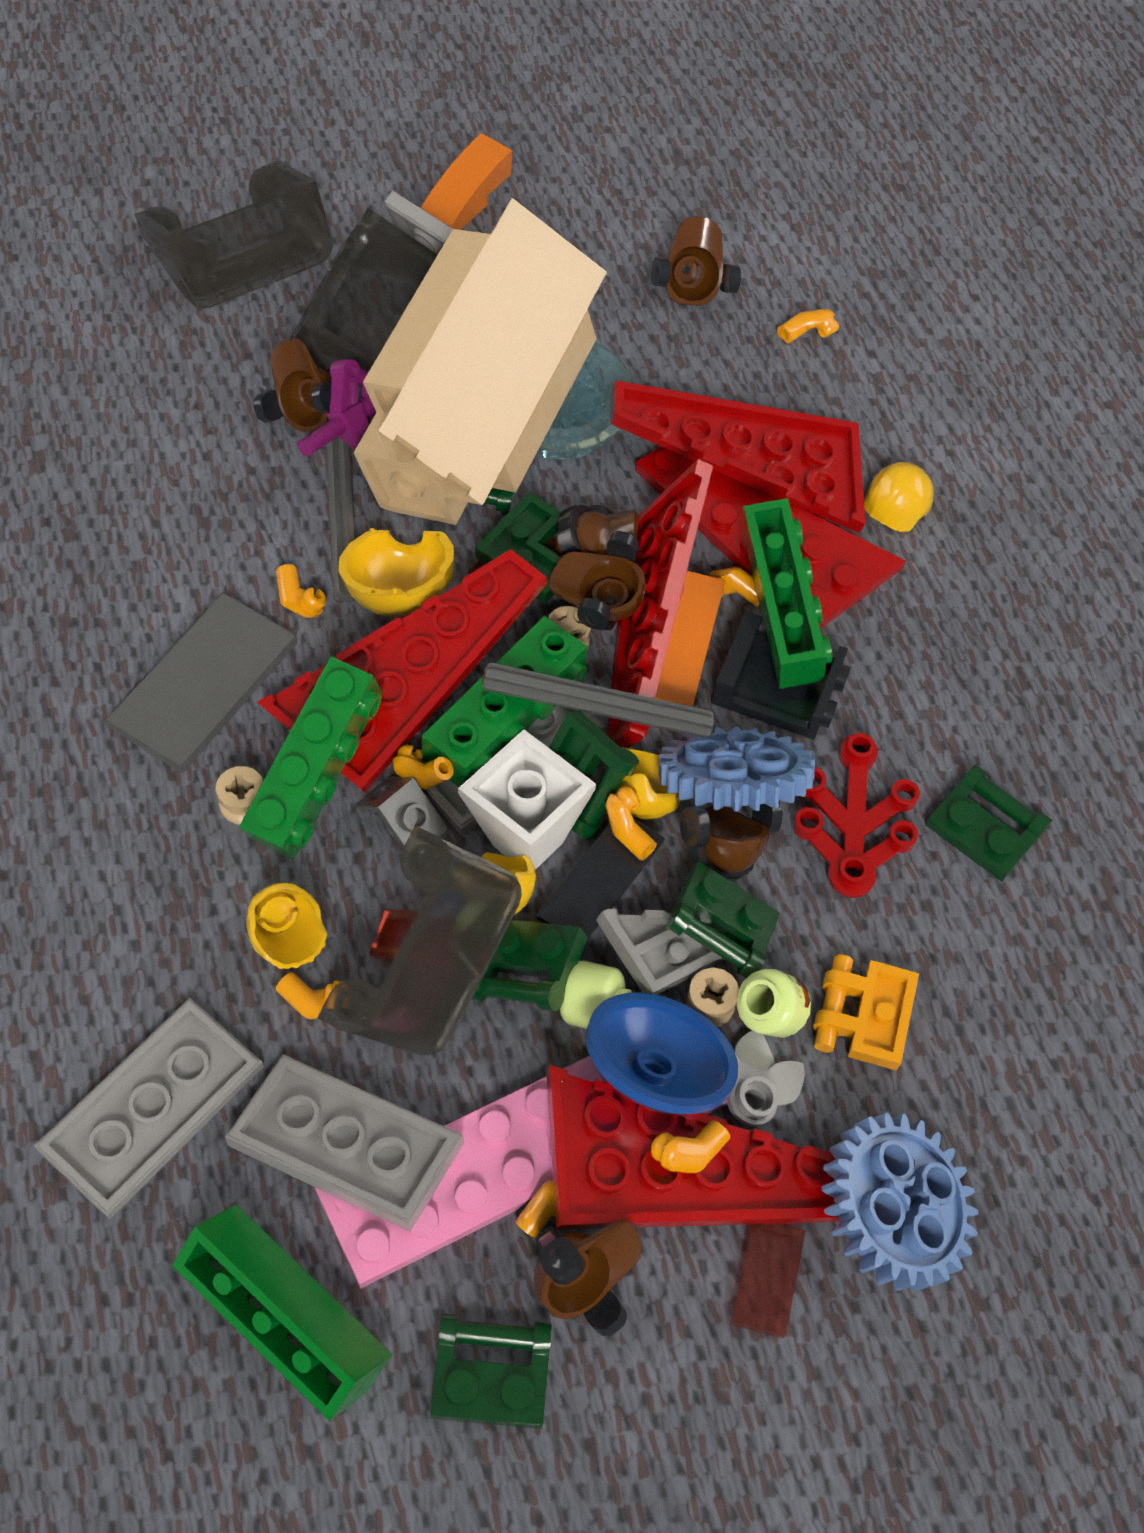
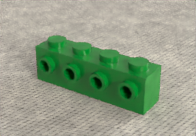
[743,498,832,689]
[422,616,587,787]
[239,656,383,860]
[172,1204,393,1422]

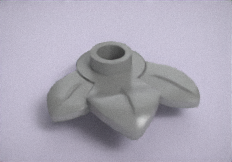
[727,1030,805,1127]

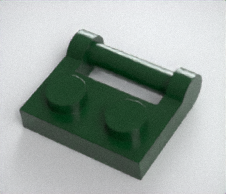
[549,711,639,839]
[925,764,1053,882]
[666,861,780,978]
[462,919,588,1011]
[430,1313,552,1429]

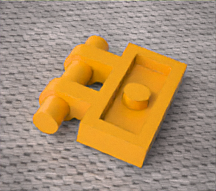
[813,954,919,1071]

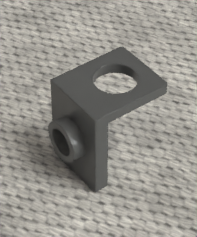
[355,776,448,858]

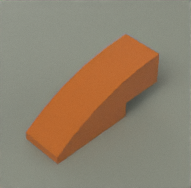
[420,133,512,230]
[655,571,726,707]

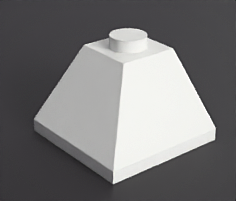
[458,730,596,870]

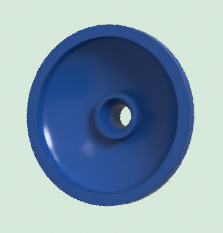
[585,993,738,1115]

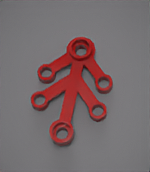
[793,733,920,898]

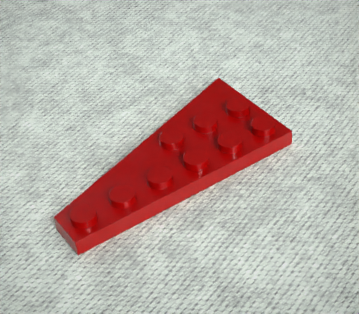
[611,380,866,533]
[635,446,906,629]
[606,459,713,748]
[257,549,548,793]
[546,1065,840,1230]

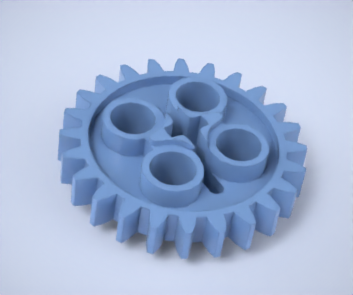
[659,727,815,811]
[822,1112,979,1291]

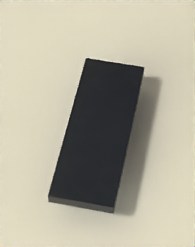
[536,818,665,940]

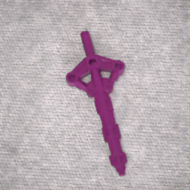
[298,359,377,457]

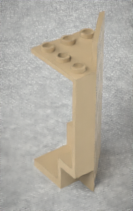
[354,198,607,525]

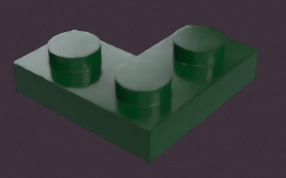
[475,492,561,604]

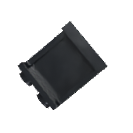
[711,611,851,740]

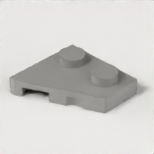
[596,909,725,995]

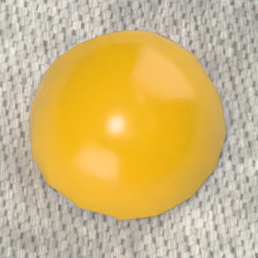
[338,528,454,617]

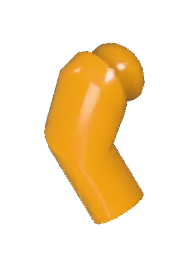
[777,308,839,344]
[276,564,326,618]
[707,567,759,607]
[393,745,454,789]
[605,787,657,861]
[276,972,353,1019]
[651,1120,730,1174]
[515,1181,555,1238]

